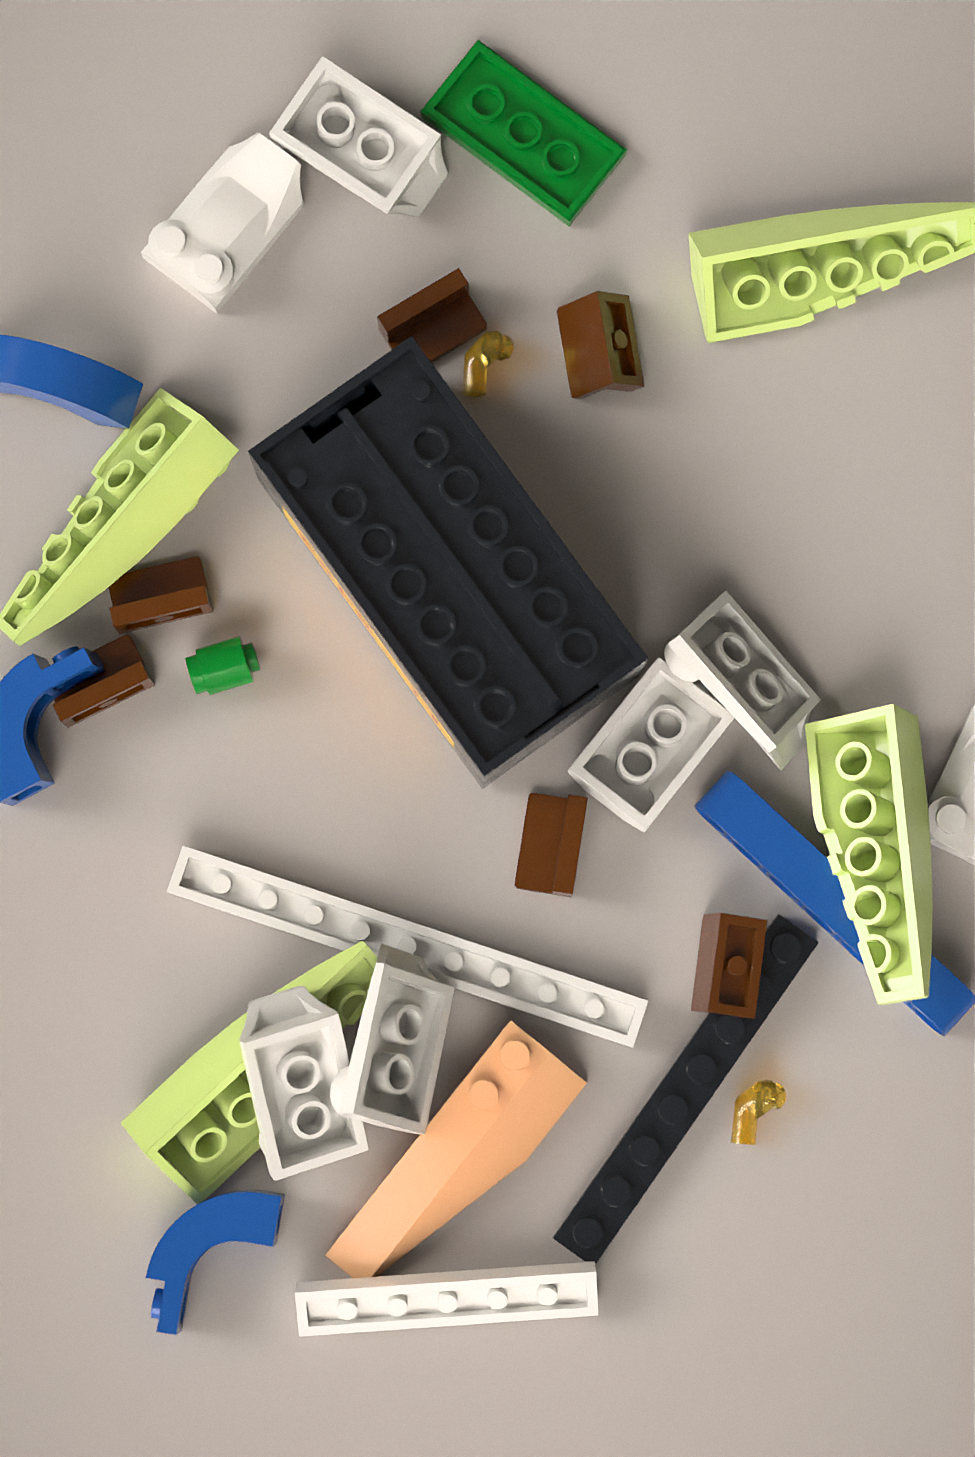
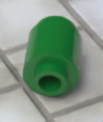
[185,636,261,695]

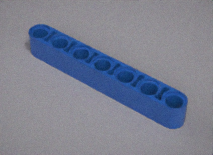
[694,770,975,1037]

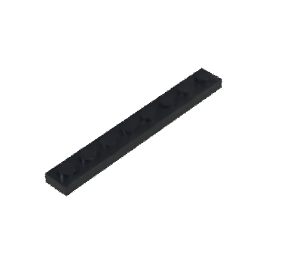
[552,914,819,1265]

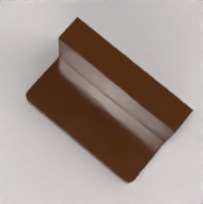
[377,268,487,363]
[557,291,645,399]
[108,556,213,634]
[52,635,155,728]
[514,793,588,898]
[691,913,767,1019]

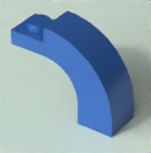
[0,335,143,428]
[0,646,105,806]
[145,1190,285,1335]

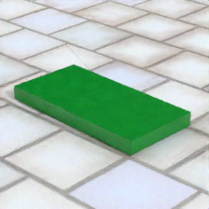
[421,40,627,227]

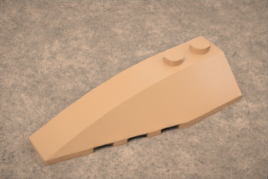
[325,1020,587,1278]

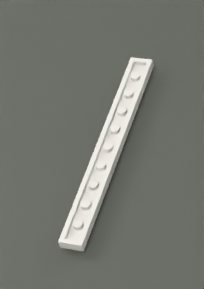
[167,846,648,1048]

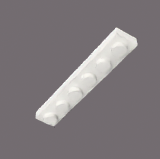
[295,1261,598,1336]

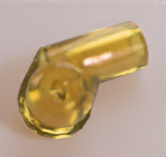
[463,331,514,397]
[731,1079,787,1145]

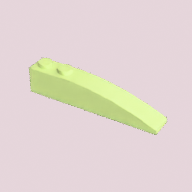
[689,202,975,343]
[0,388,239,646]
[805,704,933,1005]
[121,941,378,1204]

